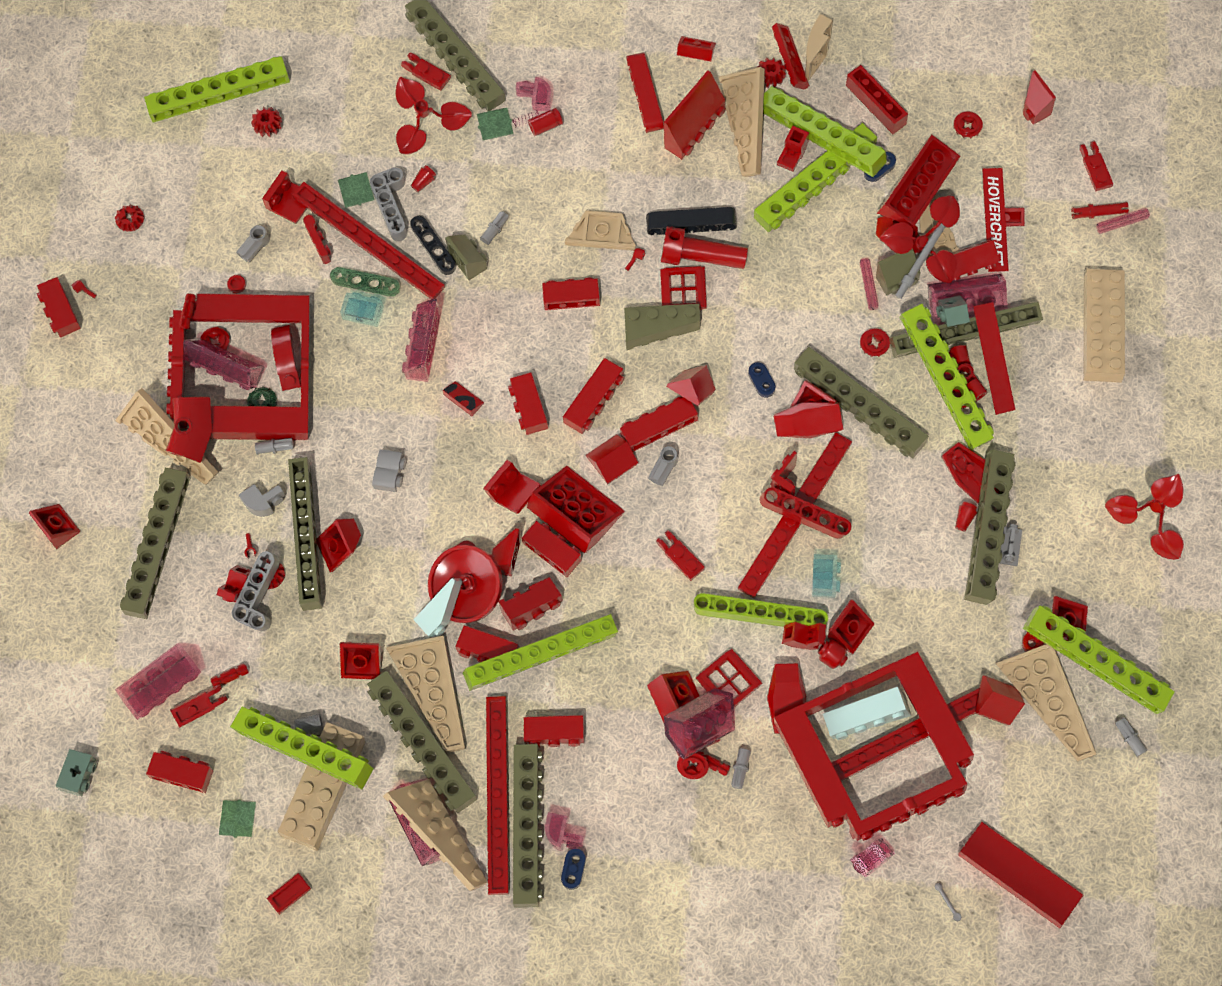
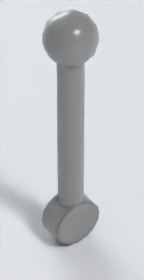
[935,883,962,921]

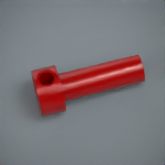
[661,226,748,269]

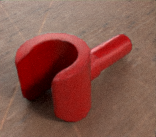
[625,248,646,271]
[71,280,97,299]
[244,533,257,559]

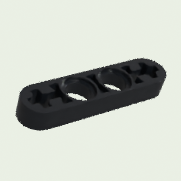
[410,216,456,275]

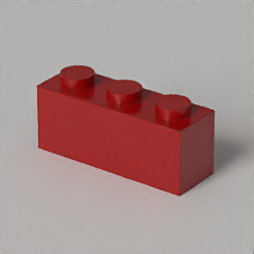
[952,240,1000,282]
[36,277,81,338]
[542,277,600,310]
[508,372,548,435]
[522,521,582,577]
[455,625,520,663]
[523,715,584,747]
[146,751,213,794]

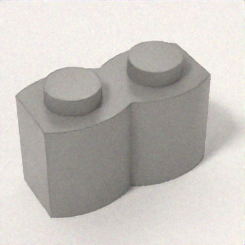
[372,449,406,492]

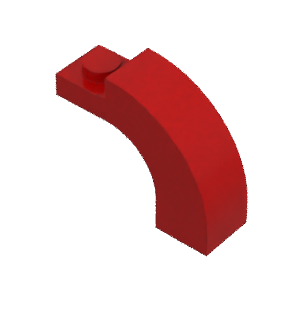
[271,325,301,391]

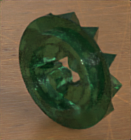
[246,386,277,407]

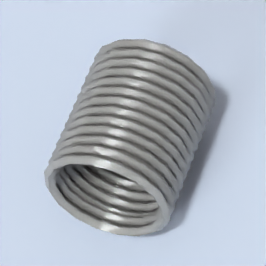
[294,714,324,737]

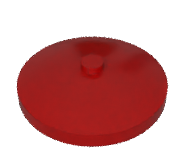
[428,545,503,623]

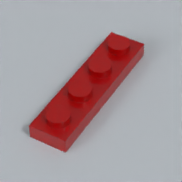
[772,23,810,90]

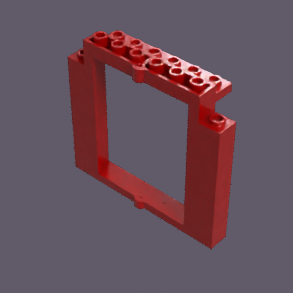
[166,294,309,440]
[774,652,974,841]

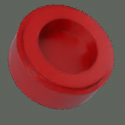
[227,275,246,294]

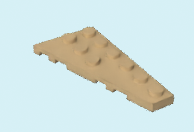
[383,779,488,891]

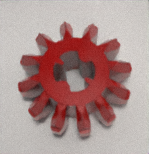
[756,57,786,89]
[251,106,282,137]

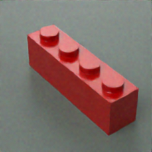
[846,65,908,135]
[563,358,625,434]
[620,396,698,452]

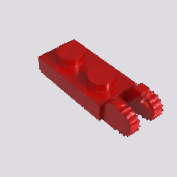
[401,52,451,91]
[1080,141,1113,192]
[303,214,331,264]
[656,531,705,581]
[170,684,228,728]

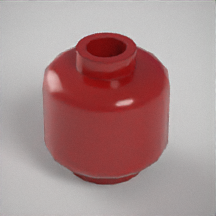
[817,639,848,669]

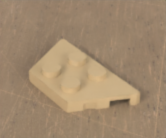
[565,210,636,251]

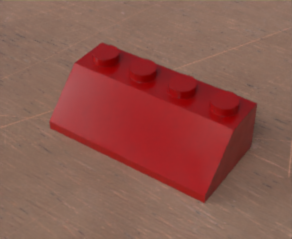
[647,671,720,756]

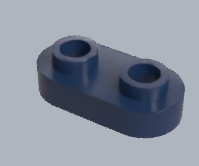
[864,152,896,182]
[748,362,776,398]
[561,848,586,890]

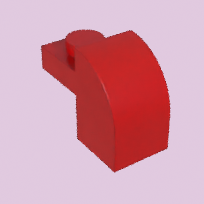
[777,126,809,172]
[216,565,251,603]
[782,622,826,650]

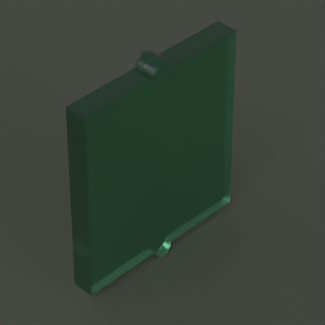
[477,108,513,141]
[338,172,374,208]
[219,799,256,838]

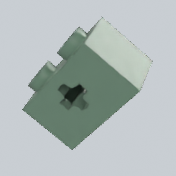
[936,295,970,327]
[56,749,97,797]

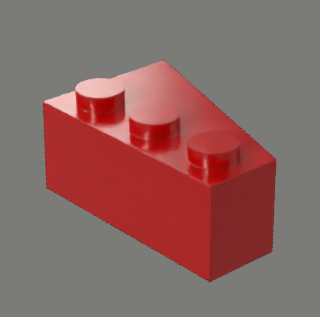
[498,577,563,631]

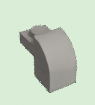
[239,484,286,517]

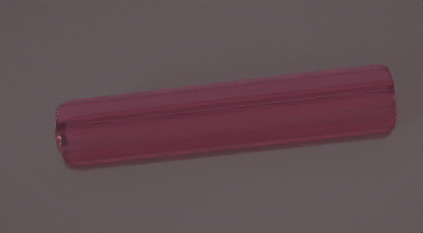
[1096,208,1150,234]
[860,258,879,310]

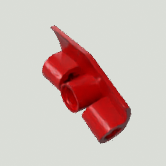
[935,345,988,409]
[165,397,212,463]

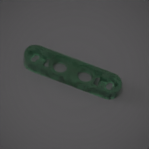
[330,267,400,297]

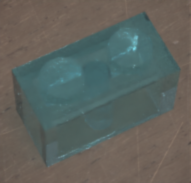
[340,292,384,327]
[812,554,841,598]

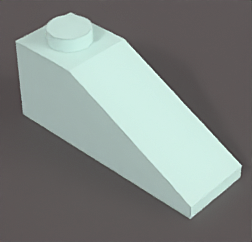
[413,578,462,637]

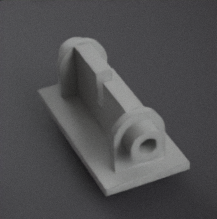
[999,524,1022,566]

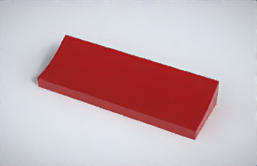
[877,134,961,228]
[958,822,1084,929]

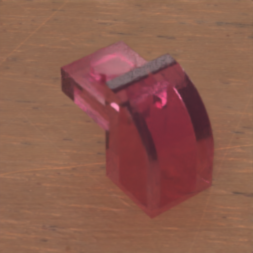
[516,77,552,111]
[545,812,585,851]
[850,838,895,877]

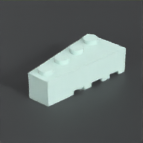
[823,687,911,740]

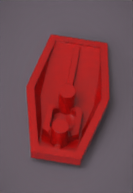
[773,402,844,439]
[941,442,1000,505]
[767,663,807,734]

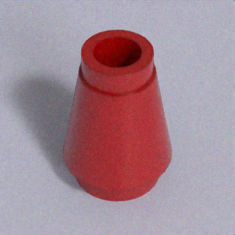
[410,165,436,193]
[955,502,977,532]

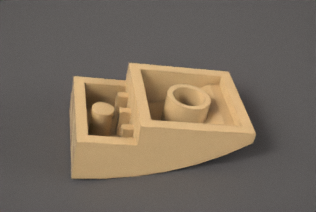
[805,13,833,81]

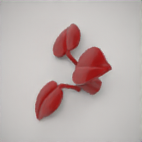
[395,77,472,154]
[880,195,960,283]
[1105,474,1184,560]

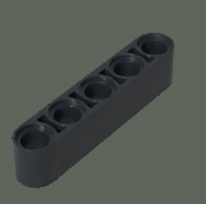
[646,207,737,235]

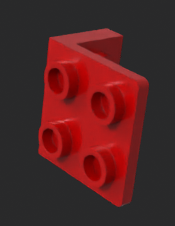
[262,170,307,224]
[770,451,797,505]
[483,460,541,514]

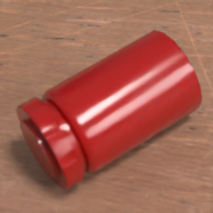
[528,108,563,136]

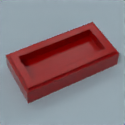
[267,873,311,915]

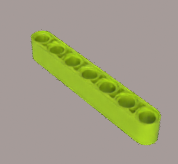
[694,593,828,627]

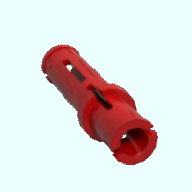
[1071,202,1129,219]

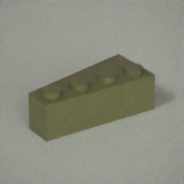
[624,304,700,350]

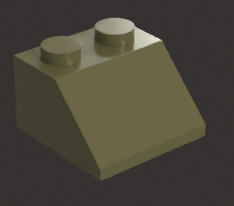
[445,234,487,280]
[876,248,921,296]

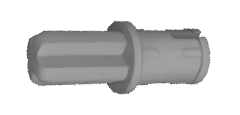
[480,211,509,245]
[255,438,294,455]
[1115,718,1147,757]
[731,748,751,789]

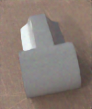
[236,225,270,263]
[648,446,678,486]

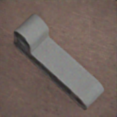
[370,167,407,241]
[232,551,280,631]

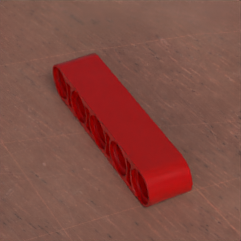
[626,52,664,133]
[759,487,852,539]

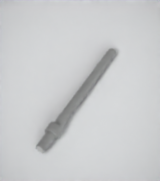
[895,203,959,299]

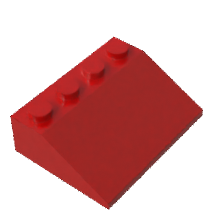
[664,70,726,160]
[527,466,625,553]

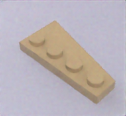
[919,193,959,257]

